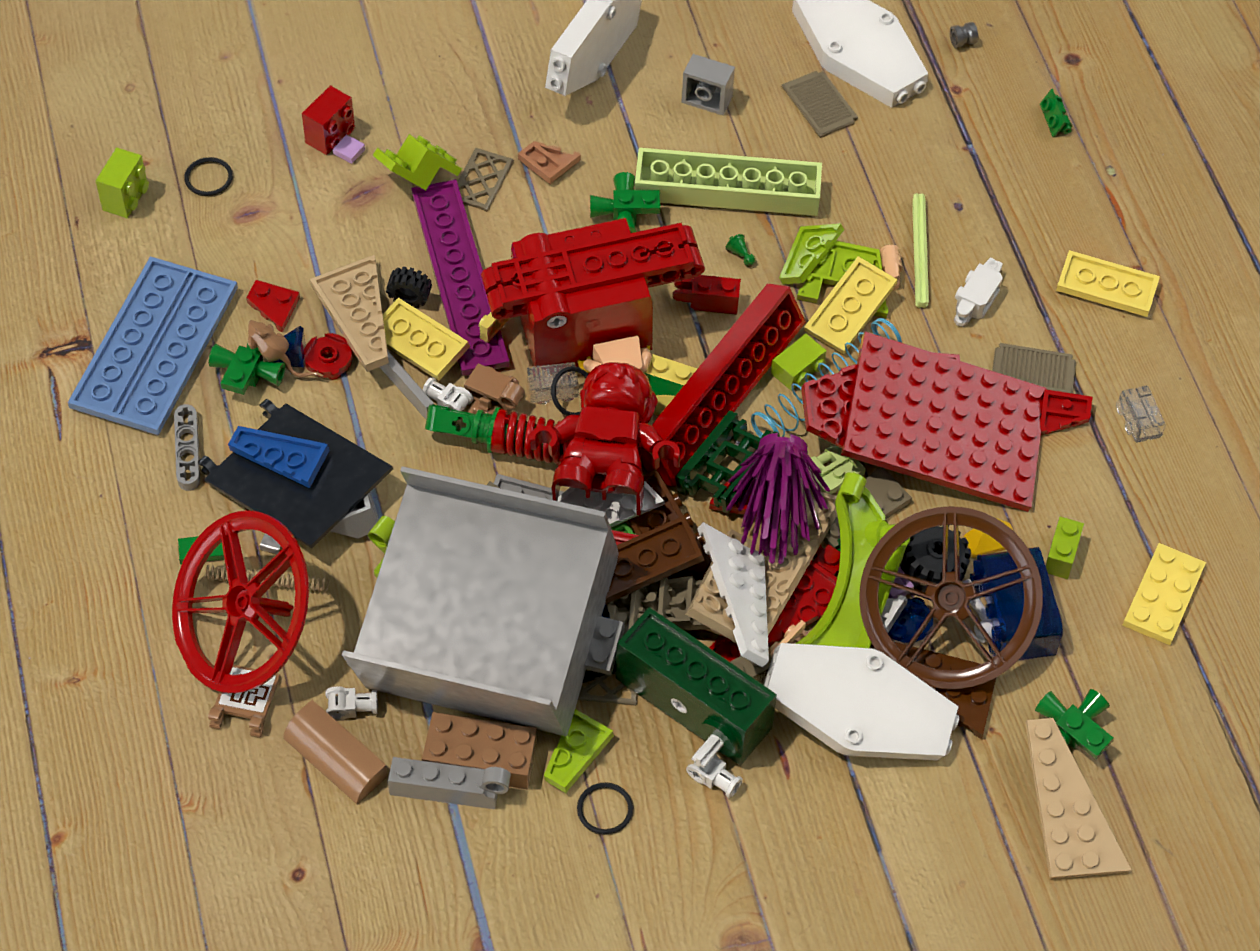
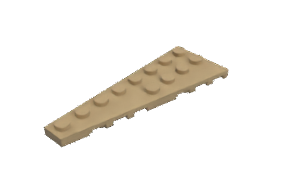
[705,492,837,639]

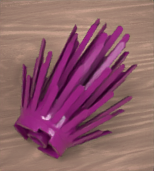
[726,433,830,564]

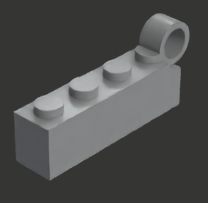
[388,757,511,809]

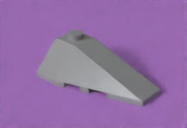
[331,492,379,538]

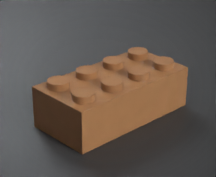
[422,712,537,790]

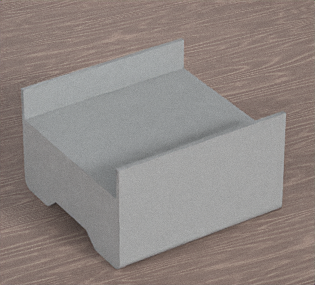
[342,467,625,736]

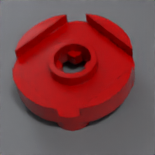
[304,333,352,380]

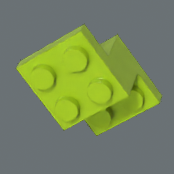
[373,134,462,190]

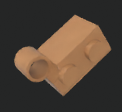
[464,363,525,415]

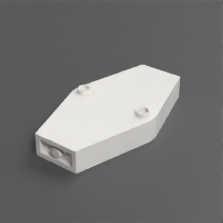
[545,0,642,96]
[792,0,928,108]
[764,643,959,761]

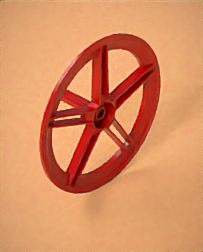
[172,510,309,693]

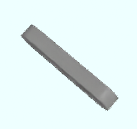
[174,404,200,491]

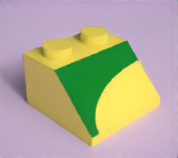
[644,354,697,415]

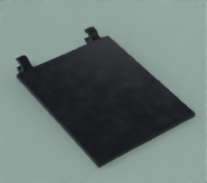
[198,399,393,548]

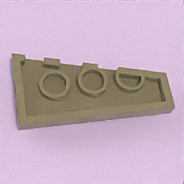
[823,466,912,549]

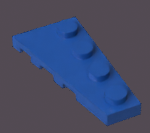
[228,426,330,488]

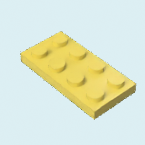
[1056,250,1160,317]
[804,256,897,355]
[383,298,470,381]
[1122,543,1206,645]

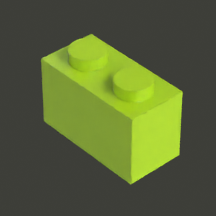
[771,334,827,391]
[1044,516,1084,579]

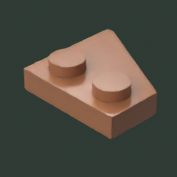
[518,141,581,184]

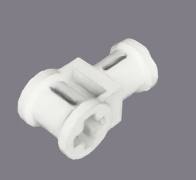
[422,377,474,411]
[325,686,378,721]
[686,754,743,798]

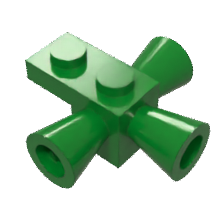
[590,172,660,233]
[208,342,286,395]
[1035,689,1114,759]

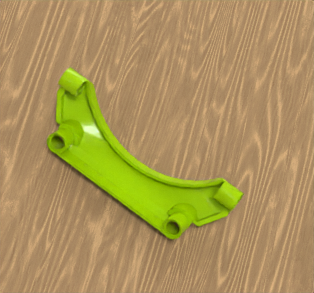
[795,472,910,648]

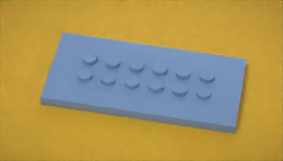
[67,256,238,435]

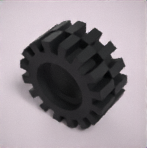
[386,267,432,308]

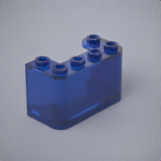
[970,547,1063,661]

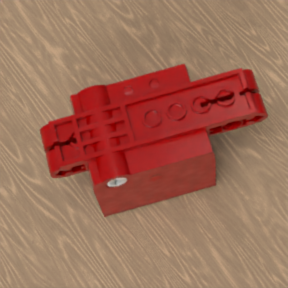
[481,218,705,376]

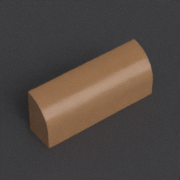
[283,700,388,804]

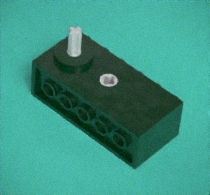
[616,607,777,768]

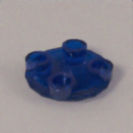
[888,597,933,643]

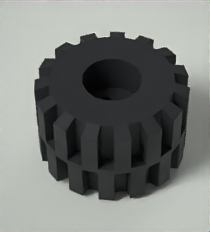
[900,525,971,593]

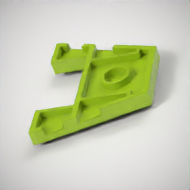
[797,241,888,318]

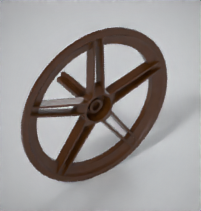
[859,506,1043,689]

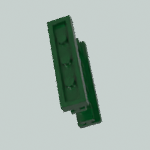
[675,410,780,514]

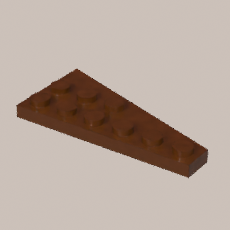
[870,641,996,740]

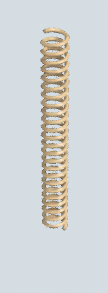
[203,565,330,593]

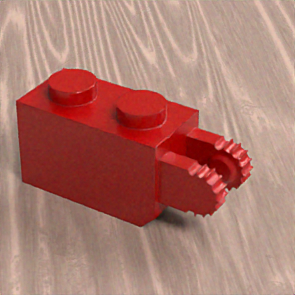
[672,275,741,315]

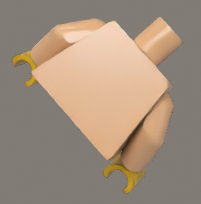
[577,336,652,373]

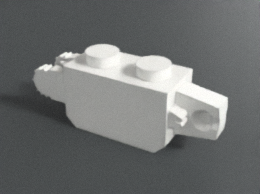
[954,258,1003,327]

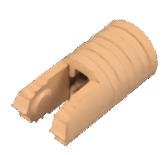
[880,245,902,291]

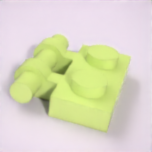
[809,446,866,494]

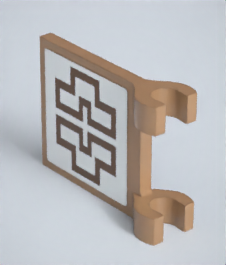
[208,665,280,738]

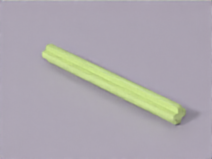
[912,193,929,308]

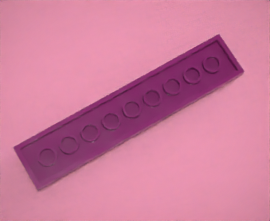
[411,179,509,376]

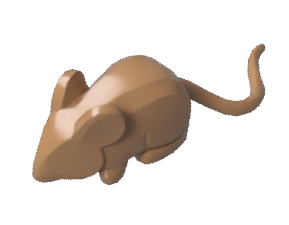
[248,320,323,378]

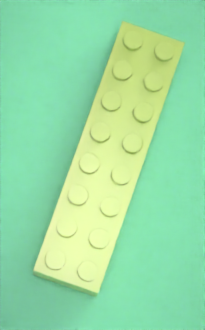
[635,148,822,216]

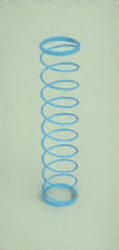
[751,318,902,438]

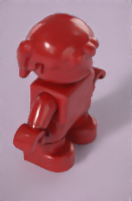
[530,362,680,516]

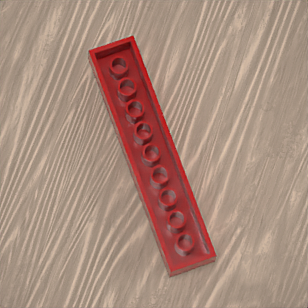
[638,283,806,487]

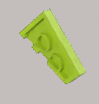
[544,709,614,793]

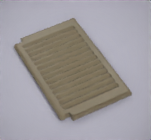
[781,71,858,137]
[992,343,1076,393]

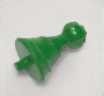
[726,234,756,266]

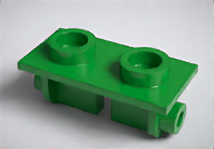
[1039,89,1073,137]

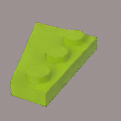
[779,223,844,284]

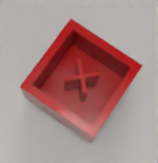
[301,85,355,155]

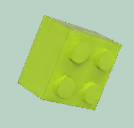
[95,147,149,218]

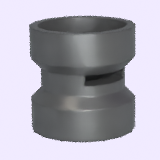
[950,22,978,48]

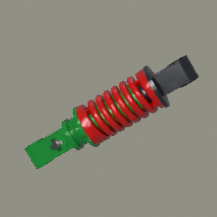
[425,404,571,465]

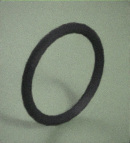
[184,157,233,196]
[551,366,588,416]
[577,782,634,835]

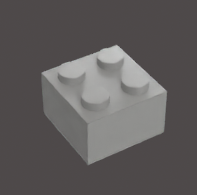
[681,54,735,116]

